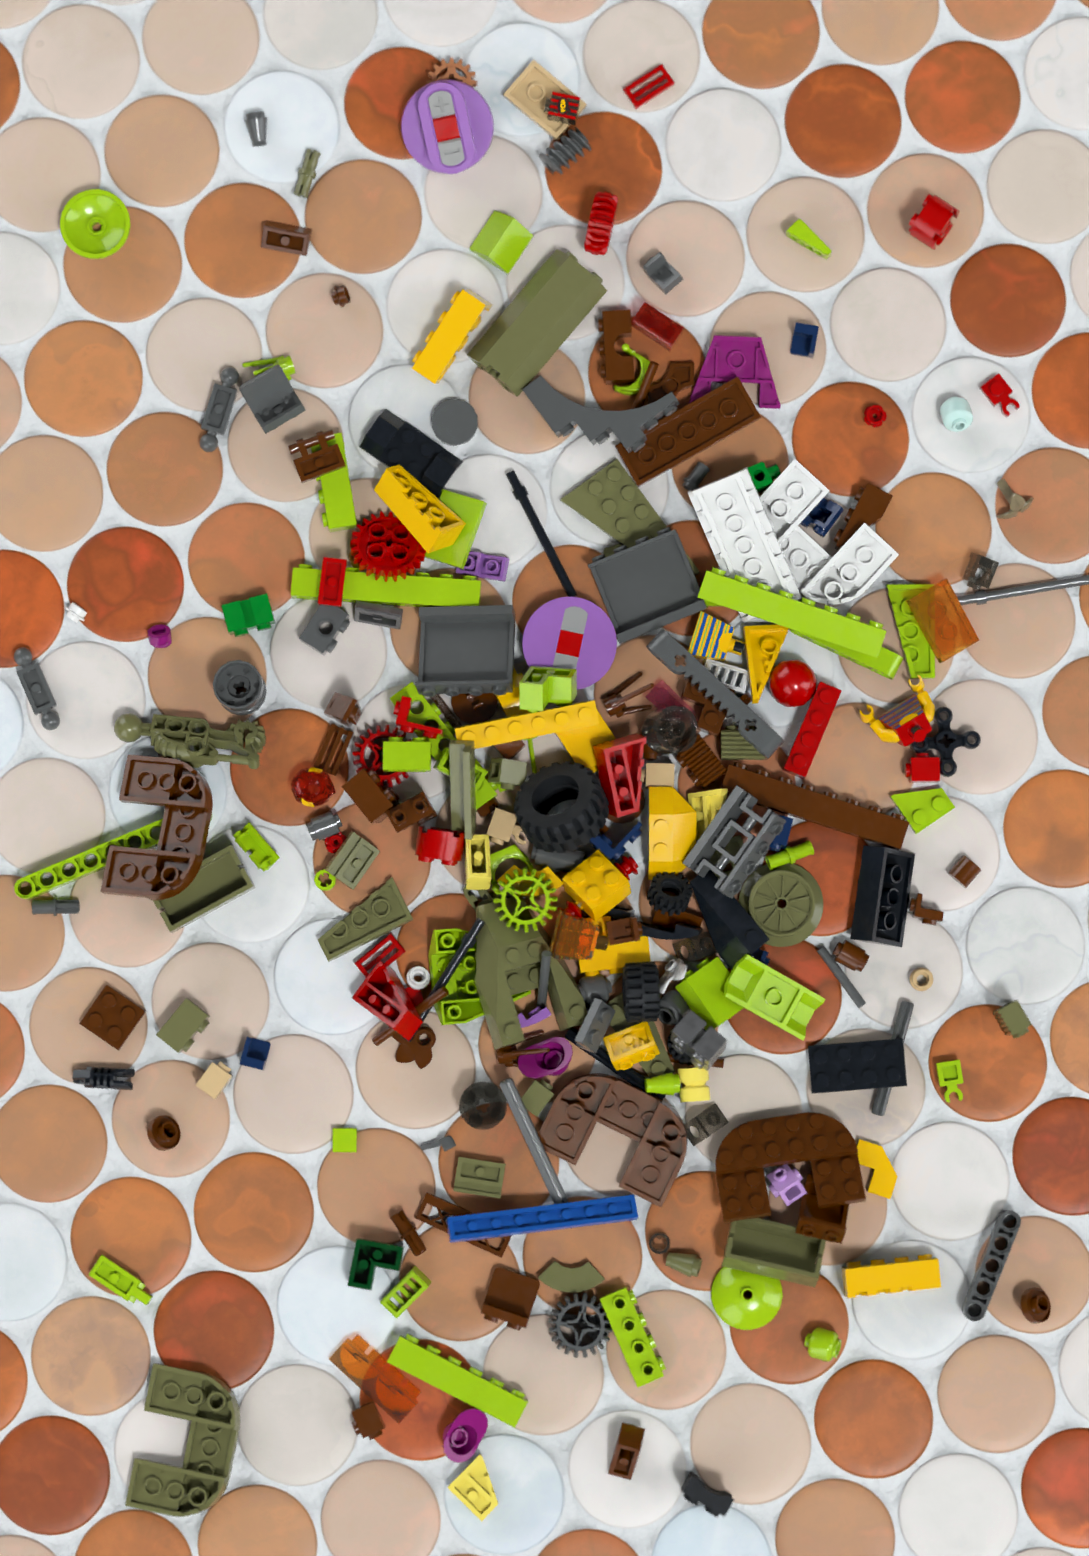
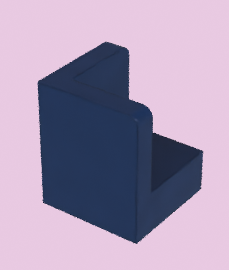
[790,322,819,358]
[240,1037,271,1070]

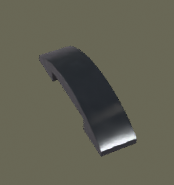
[608,906,703,940]

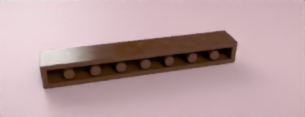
[721,762,909,850]

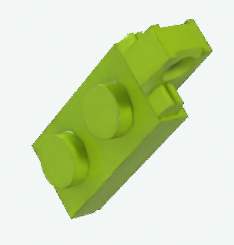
[88,1254,153,1305]

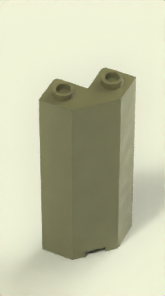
[467,249,607,397]

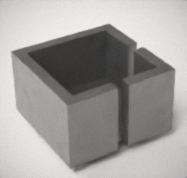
[670,1010,727,1071]

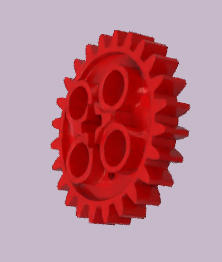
[350,511,426,582]

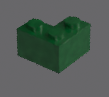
[347,1238,404,1290]

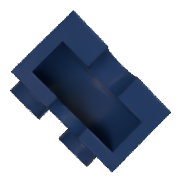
[800,498,844,538]

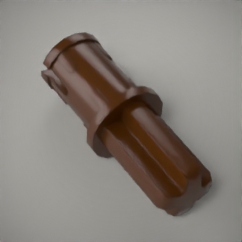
[390,1210,426,1256]

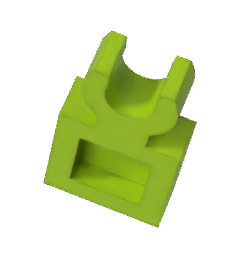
[936,1060,964,1103]

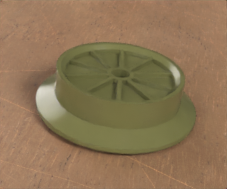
[738,863,823,947]

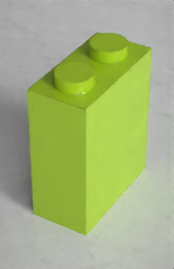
[675,957,743,1031]

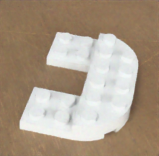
[760,459,899,605]

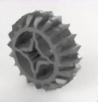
[548,1293,612,1358]

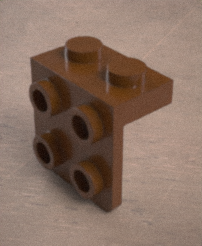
[481,1267,540,1331]

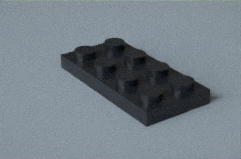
[808,1038,907,1094]

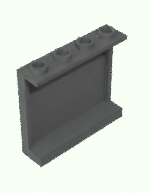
[588,527,708,644]
[415,605,516,697]

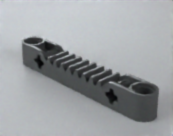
[646,629,784,759]

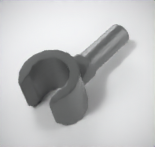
[421,1136,456,1152]

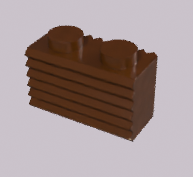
[674,733,727,789]

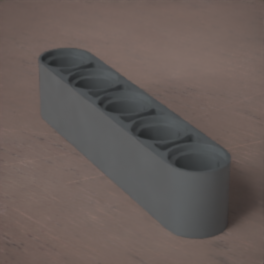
[962,1210,1021,1321]

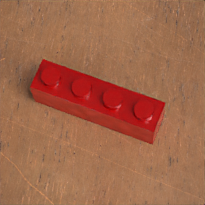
[782,682,842,780]

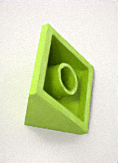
[469,210,534,274]

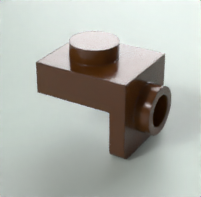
[909,893,944,926]
[604,917,643,945]

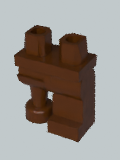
[386,791,438,833]

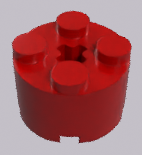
[909,194,960,250]
[415,826,465,866]

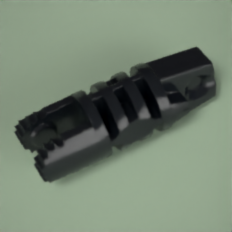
[73,1067,135,1090]

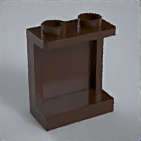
[795,1174,849,1244]

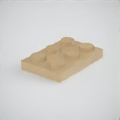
[503,60,587,141]

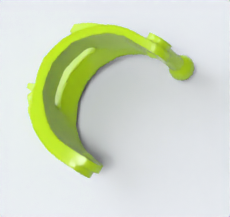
[613,343,650,395]
[490,844,534,891]

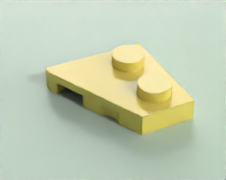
[688,789,728,841]
[447,1454,499,1521]

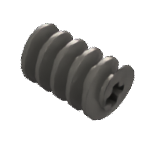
[539,127,592,175]

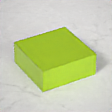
[333,1128,357,1152]

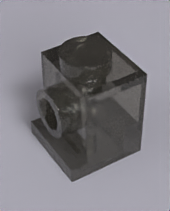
[962,553,999,591]

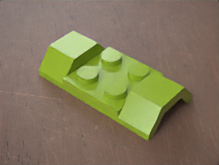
[723,954,826,1041]

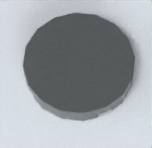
[432,399,478,446]

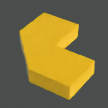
[857,1139,898,1199]

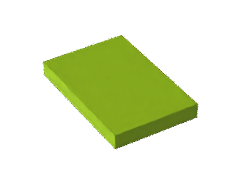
[425,489,487,569]

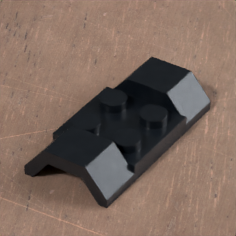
[360,409,463,498]

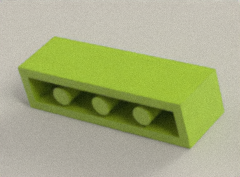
[311,433,357,532]

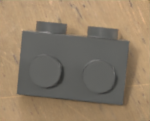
[575,998,616,1053]

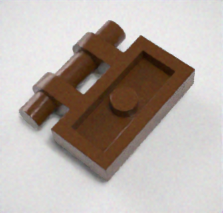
[288,430,346,483]

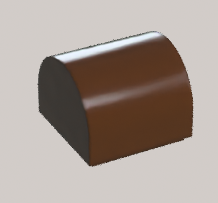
[947,855,981,889]

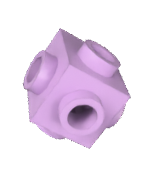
[766,1164,807,1206]

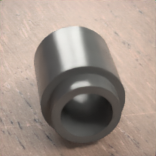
[306,811,343,841]

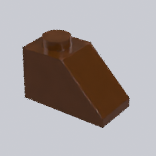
[608,1422,645,1480]

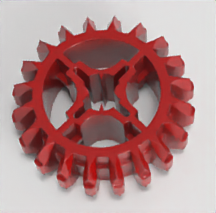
[584,192,618,255]
[352,724,412,788]

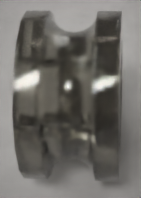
[649,1232,670,1254]

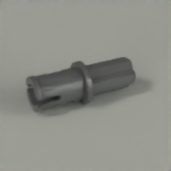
[32,898,80,916]

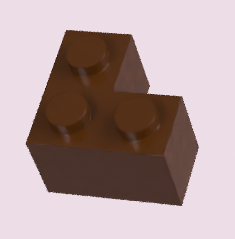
[682,677,735,737]
[342,768,400,823]

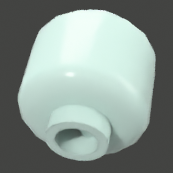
[940,397,973,432]

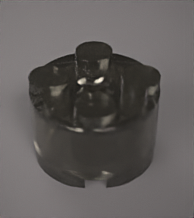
[641,706,698,755]
[459,1082,507,1130]

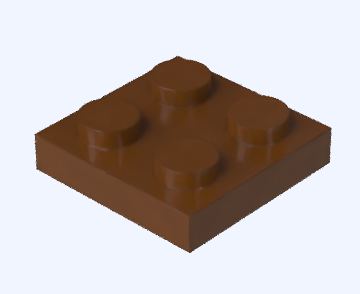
[79,985,146,1051]

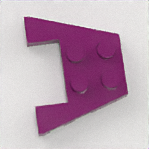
[689,336,781,409]

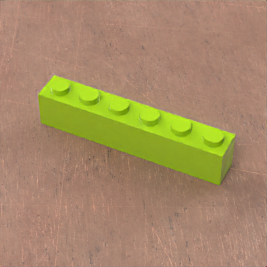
[387,1334,528,1428]

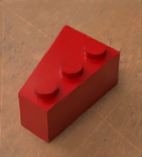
[593,733,647,818]
[352,960,423,1041]

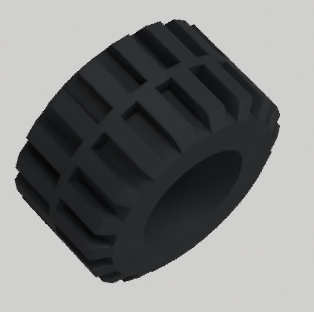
[622,962,660,1022]

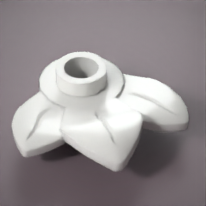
[659,958,687,994]

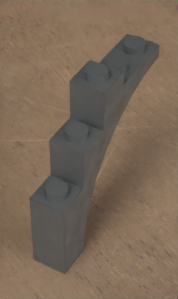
[522,376,680,453]

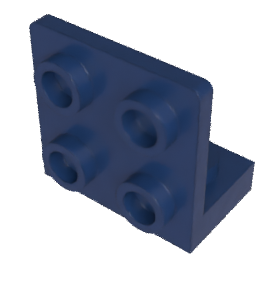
[589,822,643,861]

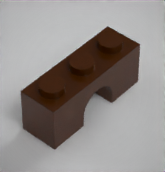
[598,310,634,385]

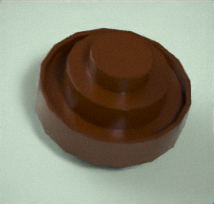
[147,1115,181,1151]
[1020,1288,1051,1324]

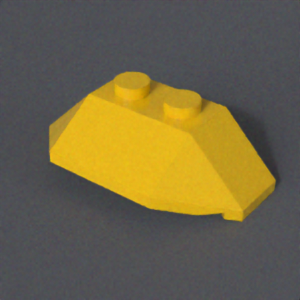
[648,786,696,880]

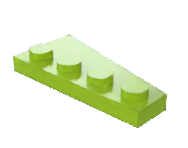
[886,584,935,679]

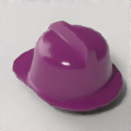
[518,1037,573,1078]
[443,1408,488,1463]

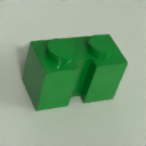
[221,593,275,637]

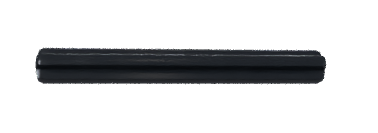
[565,1027,666,1100]

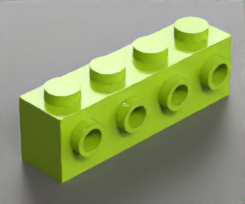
[600,1286,666,1387]

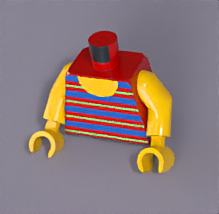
[859,675,935,747]

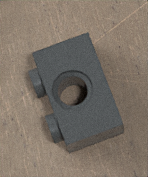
[299,605,350,656]

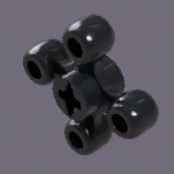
[910,707,981,777]

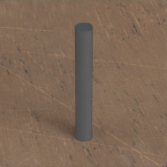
[817,946,866,1008]
[537,950,551,1009]

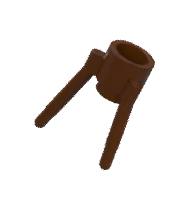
[603,672,654,718]
[497,1030,550,1067]

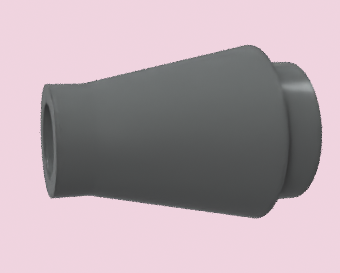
[244,112,267,147]

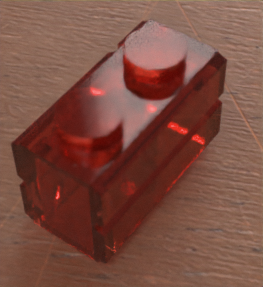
[631,302,684,351]

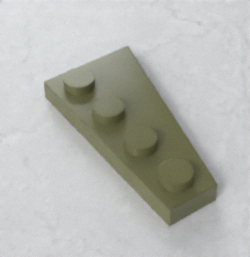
[318,877,413,962]
[607,992,675,1078]

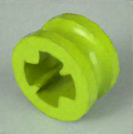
[314,869,336,891]

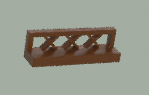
[415,1192,512,1258]

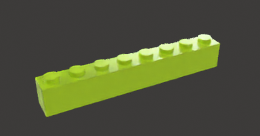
[291,564,481,607]
[697,567,887,658]

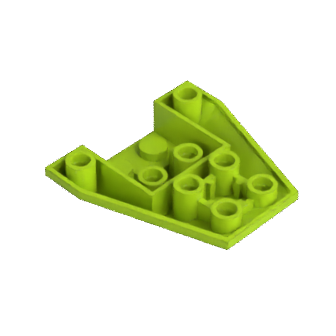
[428,928,531,1025]

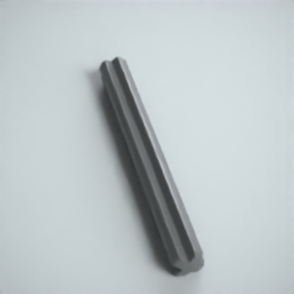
[872,1001,914,1116]

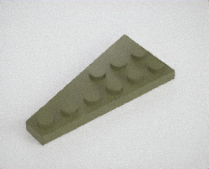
[560,459,700,576]

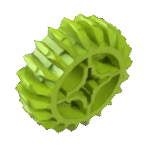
[493,868,558,932]

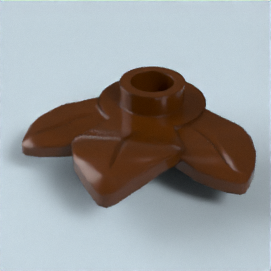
[392,1027,436,1069]

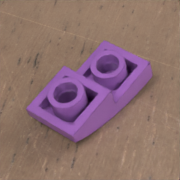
[456,551,509,582]
[518,1006,552,1028]

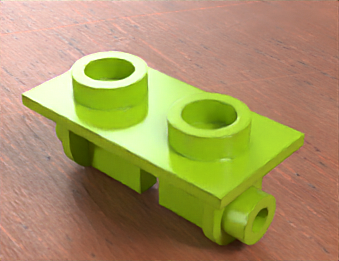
[233,822,280,872]

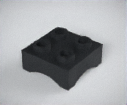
[681,1471,734,1517]

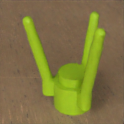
[242,356,296,381]

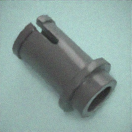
[682,462,710,491]

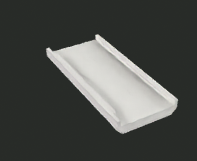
[688,467,802,622]

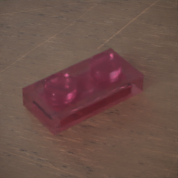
[645,680,696,730]

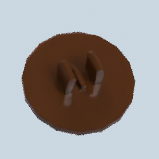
[451,693,498,724]

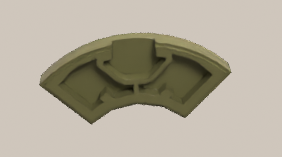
[538,1261,605,1293]

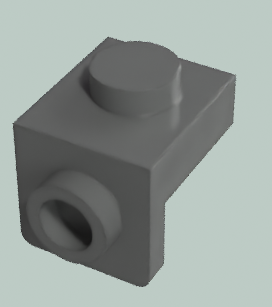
[643,252,683,294]

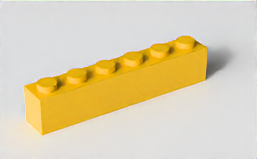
[455,699,599,749]

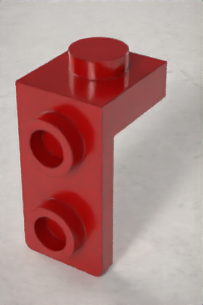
[394,696,443,739]

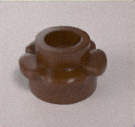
[331,285,351,307]

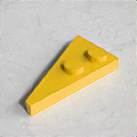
[743,624,789,704]

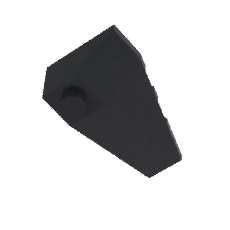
[690,870,770,970]

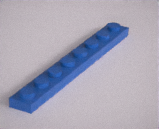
[446,1195,638,1243]

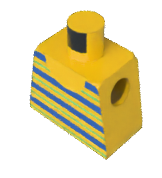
[688,611,745,662]

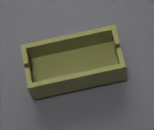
[153,845,256,933]
[722,1218,826,1288]

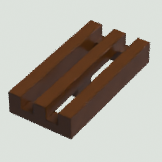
[314,724,354,776]

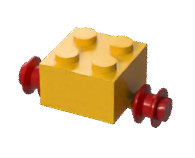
[557,850,638,926]

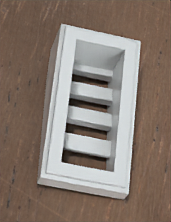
[704,659,749,695]

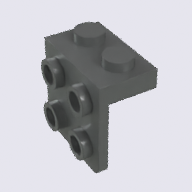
[239,365,306,434]

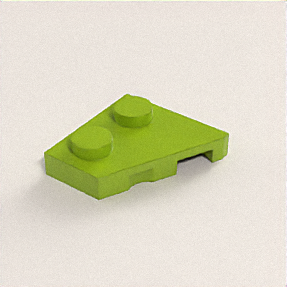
[890,788,955,834]

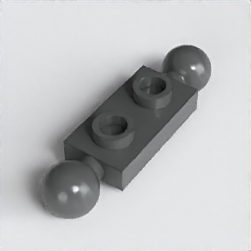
[199,367,239,452]
[13,647,60,730]

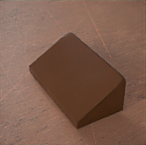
[261,221,312,256]
[651,909,703,941]

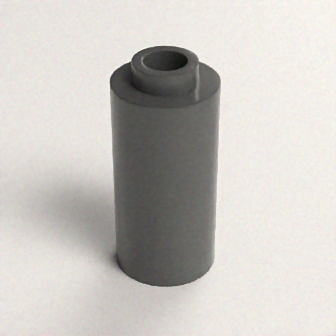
[531,847,586,872]

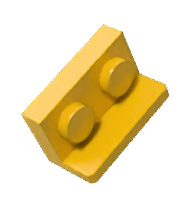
[603,1022,660,1071]

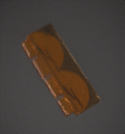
[329,1334,421,1424]

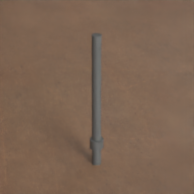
[956,575,1089,606]

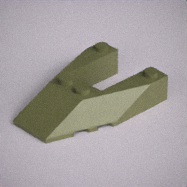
[475,895,588,1050]

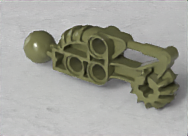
[114,713,266,769]

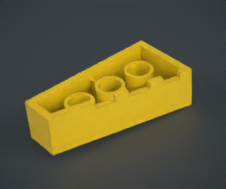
[412,289,492,384]
[374,464,466,553]
[841,1254,941,1298]

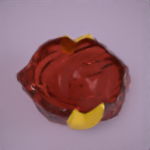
[290,767,336,807]

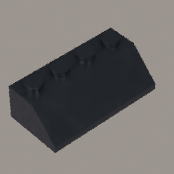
[850,845,915,947]

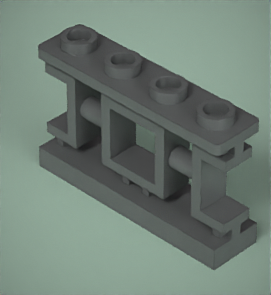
[683,786,786,898]

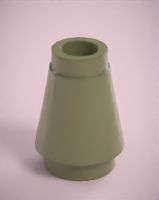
[665,1252,702,1278]

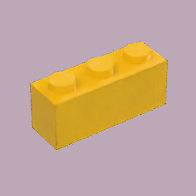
[577,936,651,976]

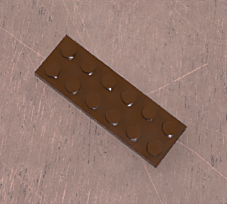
[615,377,761,487]

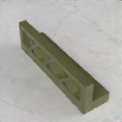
[449,740,476,840]

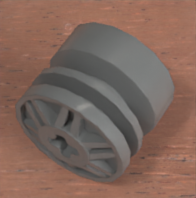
[213,660,267,716]

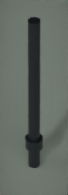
[506,470,577,597]
[403,918,486,1042]

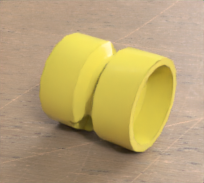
[677,1068,711,1102]

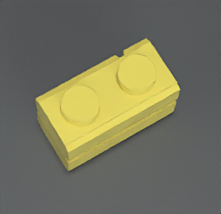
[464,834,491,890]

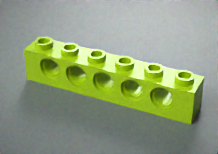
[390,682,498,812]

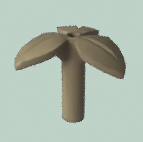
[997,479,1034,519]

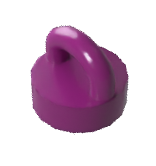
[147,624,172,648]

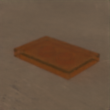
[907,578,979,663]

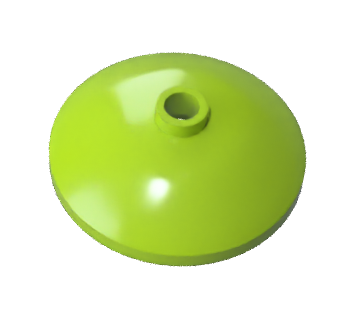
[60,189,131,259]
[711,1267,783,1330]

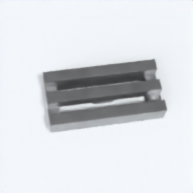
[354,601,403,629]

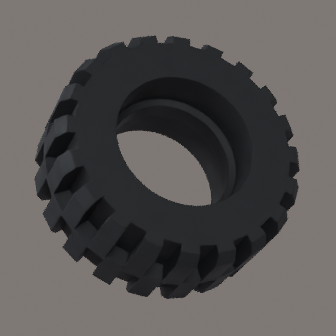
[514,761,609,853]

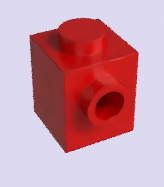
[905,753,940,783]

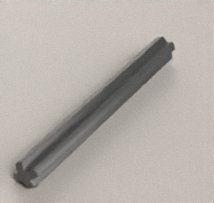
[500,1078,569,1204]

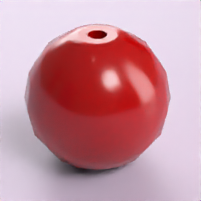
[769,660,817,707]

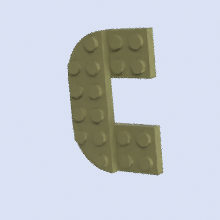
[125,1363,240,1517]

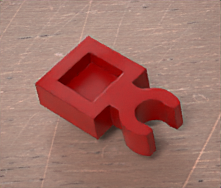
[980,373,1020,417]

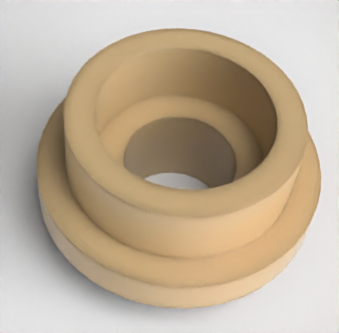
[909,968,933,991]

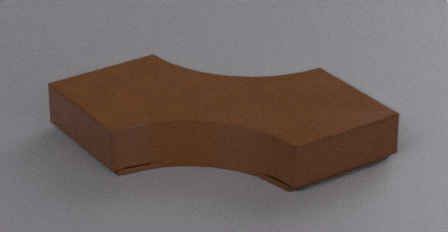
[648,362,695,404]

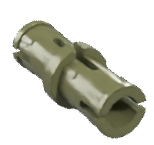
[293,149,321,198]

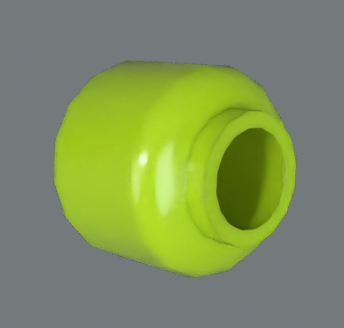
[804,1327,841,1362]

